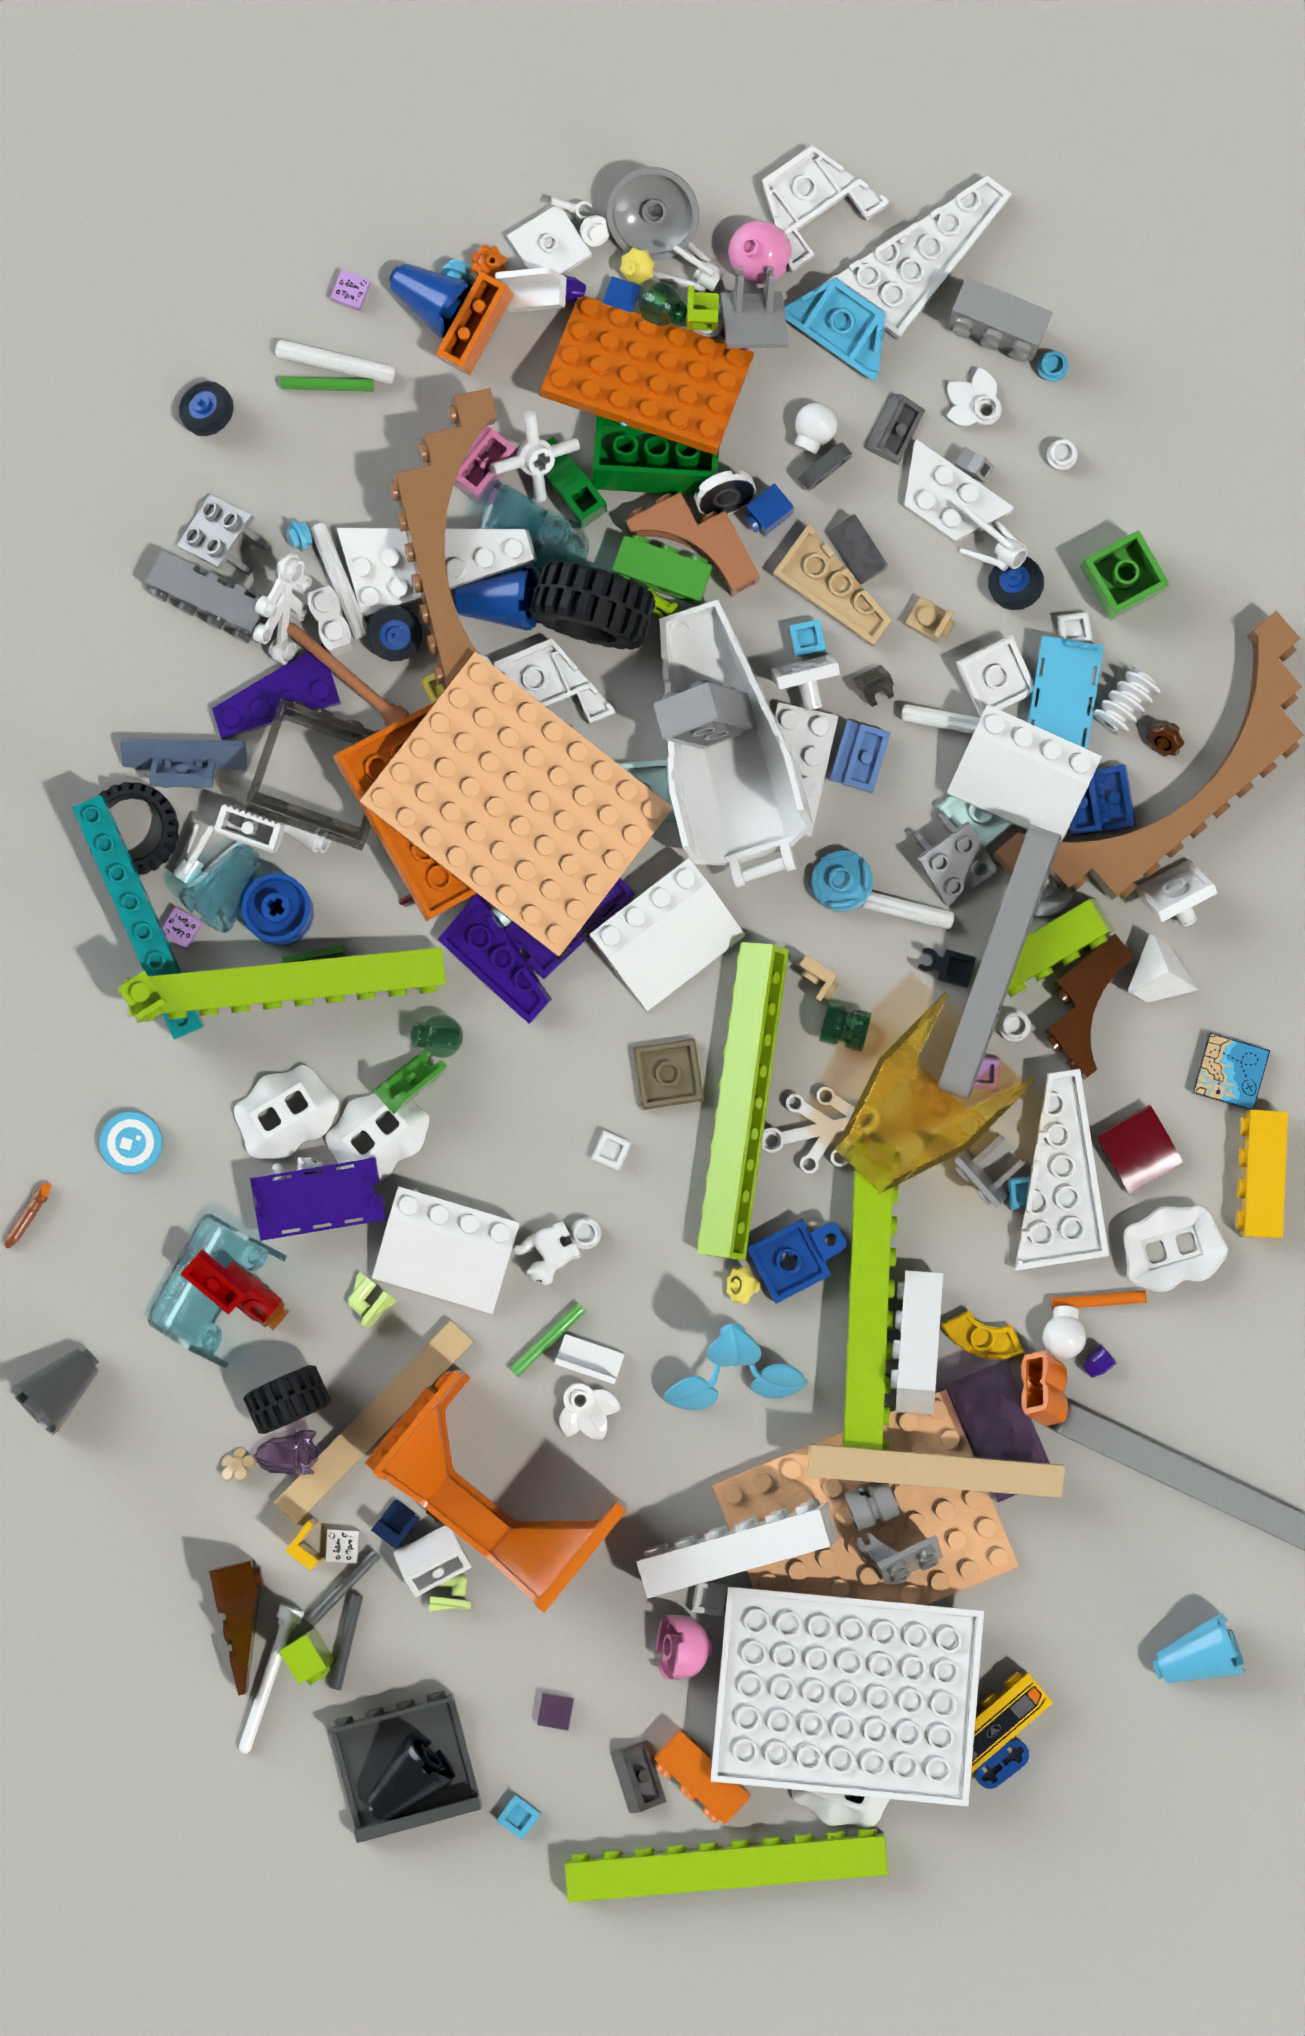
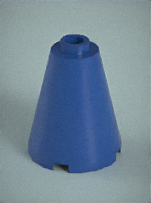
[389,264,473,339]
[451,568,538,631]

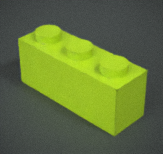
[279,1628,334,1686]

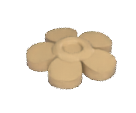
[221,1448,256,1482]

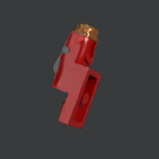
[180,1249,289,1330]

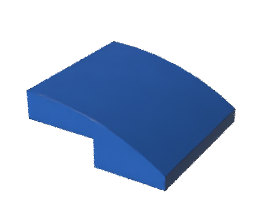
[1070,764,1137,836]

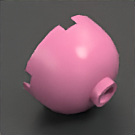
[728,220,792,285]
[656,1615,713,1679]

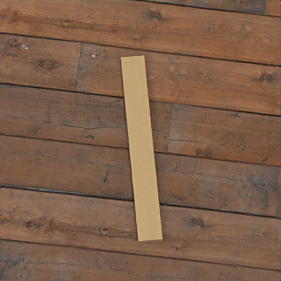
[273,1320,474,1525]
[807,1443,1065,1498]

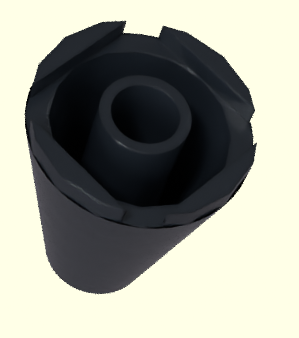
[367,1732,455,1820]

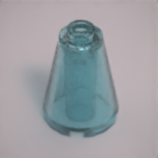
[478,479,549,534]
[530,516,589,571]
[179,845,261,933]

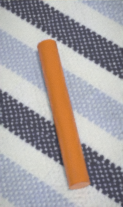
[1050,1290,1147,1310]

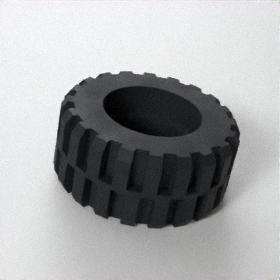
[530,561,656,650]

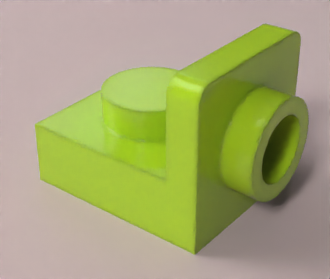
[117,970,167,1022]

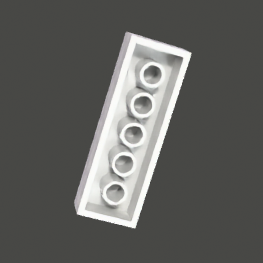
[636,1499,839,1599]

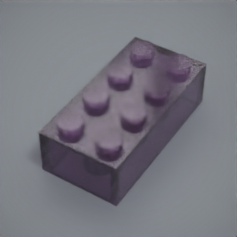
[944,1360,1050,1503]

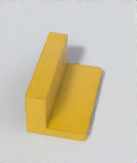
[285,1518,324,1571]

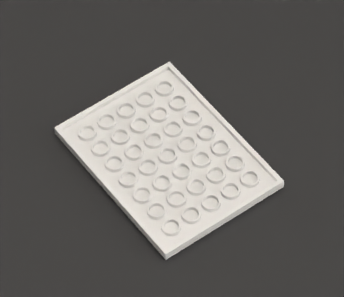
[711,1586,984,1807]

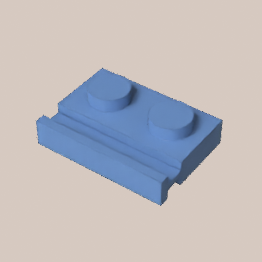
[829,720,891,794]

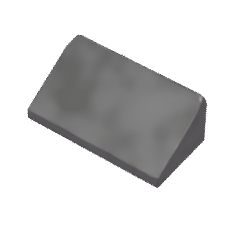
[865,394,925,464]
[827,514,888,585]
[611,1740,667,1813]

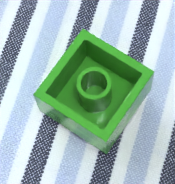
[1080,530,1169,621]

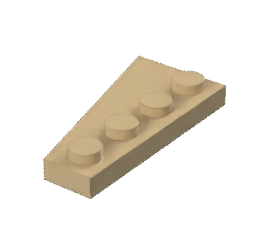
[772,524,892,647]

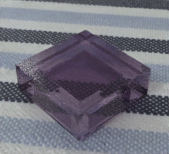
[537,1692,574,1731]

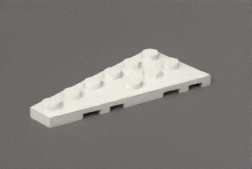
[337,528,537,618]

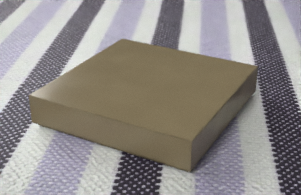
[633,1038,704,1110]

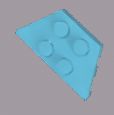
[784,277,887,382]

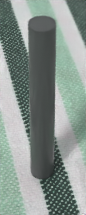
[305,1549,381,1626]
[329,1593,363,1690]

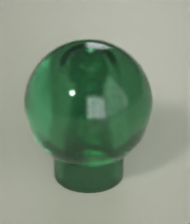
[639,283,687,326]
[411,1015,463,1058]

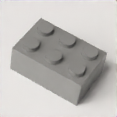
[947,276,1053,362]
[653,680,757,749]

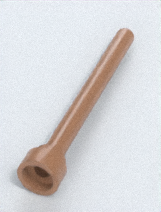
[287,623,409,727]

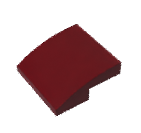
[1095,1105,1183,1194]

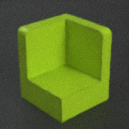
[687,285,719,331]

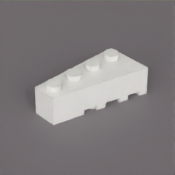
[891,1270,943,1415]

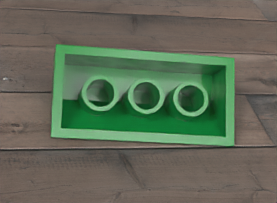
[592,416,719,495]

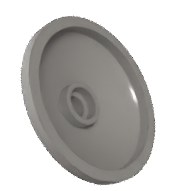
[607,167,699,261]

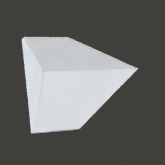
[1127,934,1199,1003]

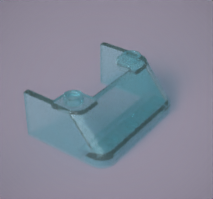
[148,1214,287,1368]

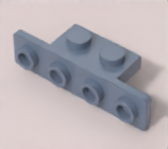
[120,738,247,789]

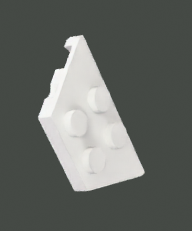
[904,439,1014,543]

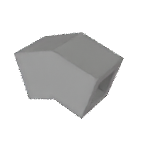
[954,447,994,482]

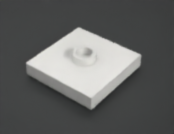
[507,206,592,274]
[955,635,1038,718]

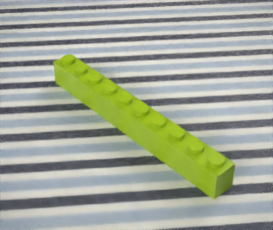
[697,942,789,1261]
[124,947,446,1023]
[842,1143,900,1450]
[565,1828,888,1903]

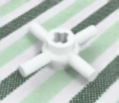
[490,411,580,502]

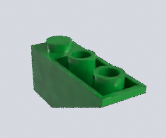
[544,437,607,529]

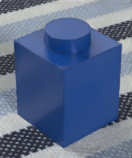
[745,483,794,537]

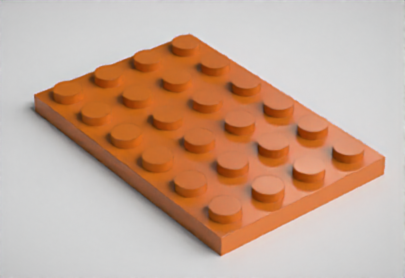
[540,295,754,456]
[333,701,476,921]

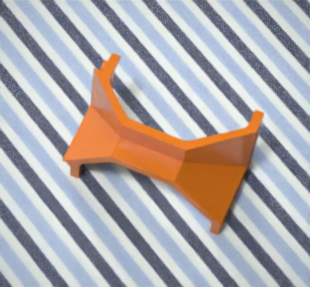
[365,1370,628,1613]

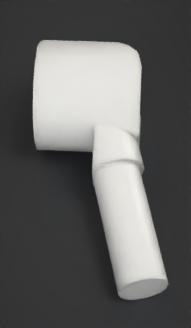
[551,197,593,223]

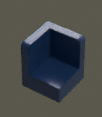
[371,1499,421,1549]

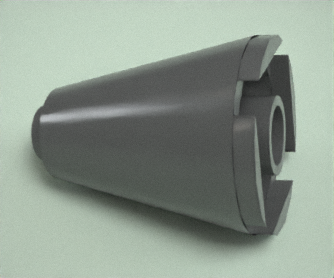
[10,1348,99,1435]

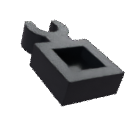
[917,948,976,988]

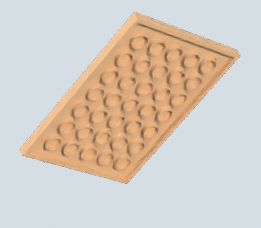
[359,652,673,957]
[712,1389,1019,1605]

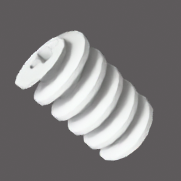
[1093,666,1161,734]

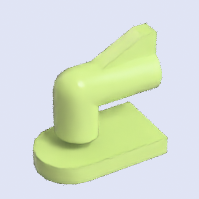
[348,1272,397,1329]
[429,1574,472,1612]

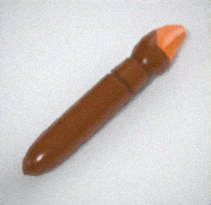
[5,1183,52,1249]

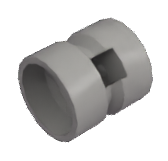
[844,1482,900,1531]

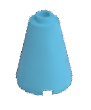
[1153,1613,1246,1683]

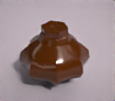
[1146,723,1185,757]

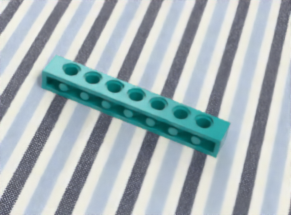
[72,795,205,1040]

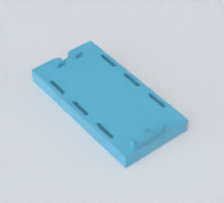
[1027,635,1104,749]

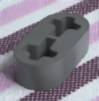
[798,442,853,491]

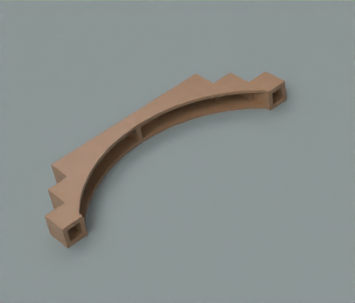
[389,388,573,728]
[992,611,1304,900]

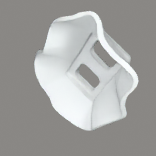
[234,1065,339,1159]
[326,1093,429,1180]
[1124,1205,1228,1292]
[791,1789,890,1829]

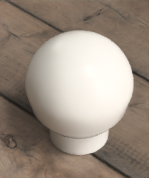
[794,403,838,455]
[1042,1306,1086,1359]

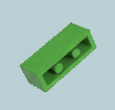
[612,534,712,606]

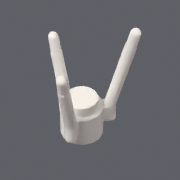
[653,242,725,293]
[959,506,1028,571]
[172,823,243,887]

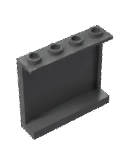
[328,1690,483,1843]

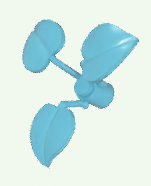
[663,1323,808,1410]

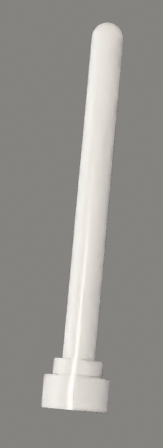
[239,1603,305,1754]

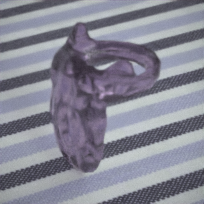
[254,1430,318,1475]

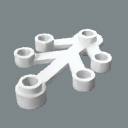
[253,553,312,665]
[761,1087,879,1174]

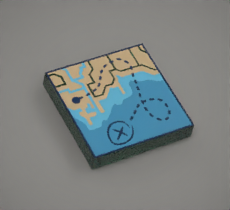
[1192,1033,1270,1110]

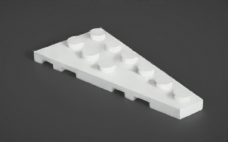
[826,175,1012,340]
[1015,1068,1109,1271]

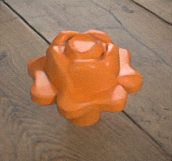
[470,245,507,279]

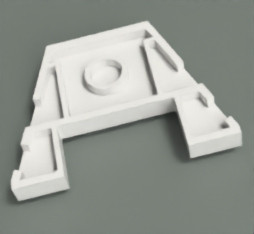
[762,145,890,273]
[494,638,615,725]

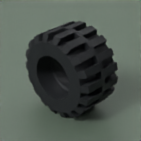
[243,1365,331,1434]

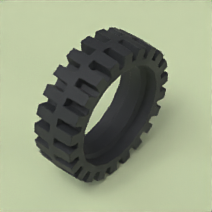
[86,782,179,875]

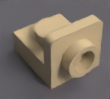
[904,596,955,644]
[798,955,839,1003]

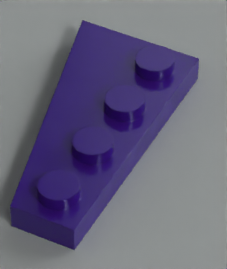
[212,643,341,740]
[437,894,552,1024]

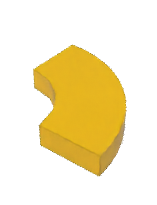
[940,1310,1025,1360]

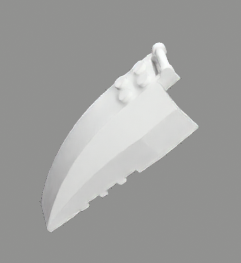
[659,599,814,888]

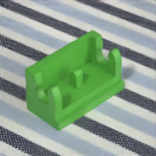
[373,1049,448,1114]

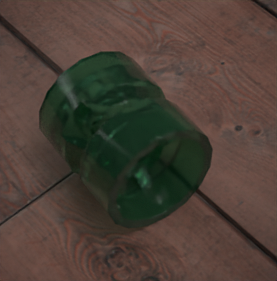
[819,1002,872,1052]

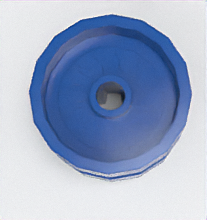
[242,873,314,946]

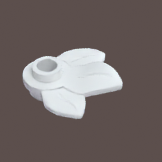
[947,368,1002,426]
[559,1383,621,1440]

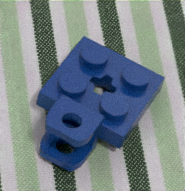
[747,1219,847,1304]

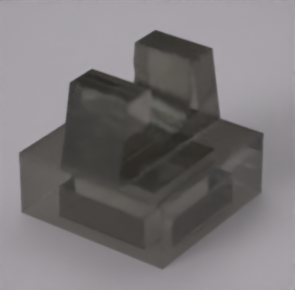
[854,665,894,707]

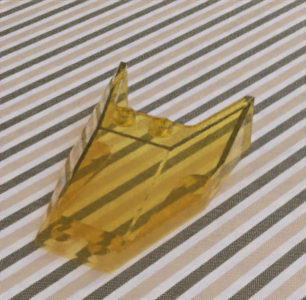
[835,992,1036,1194]

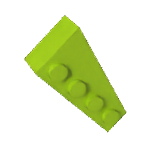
[1007,899,1114,998]

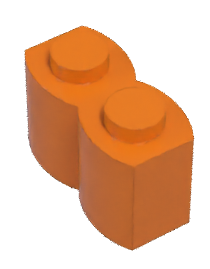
[1021,1351,1068,1426]

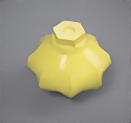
[619,247,655,286]
[726,1267,760,1304]

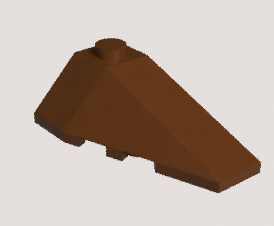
[209,1560,264,1696]

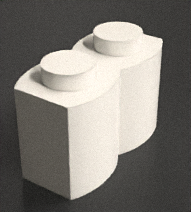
[308,585,354,657]

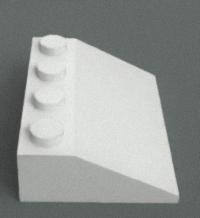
[947,704,1102,842]
[589,858,746,1012]
[372,1186,520,1314]

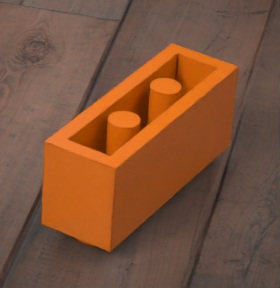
[436,271,514,375]
[654,1728,751,1825]

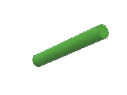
[280,377,374,392]
[509,1303,586,1377]

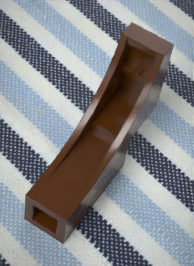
[1044,934,1135,1080]

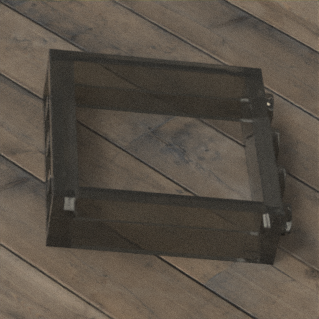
[243,698,380,851]

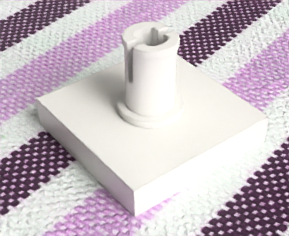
[770,654,840,710]
[1135,859,1218,927]

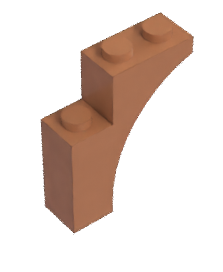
[625,492,760,596]

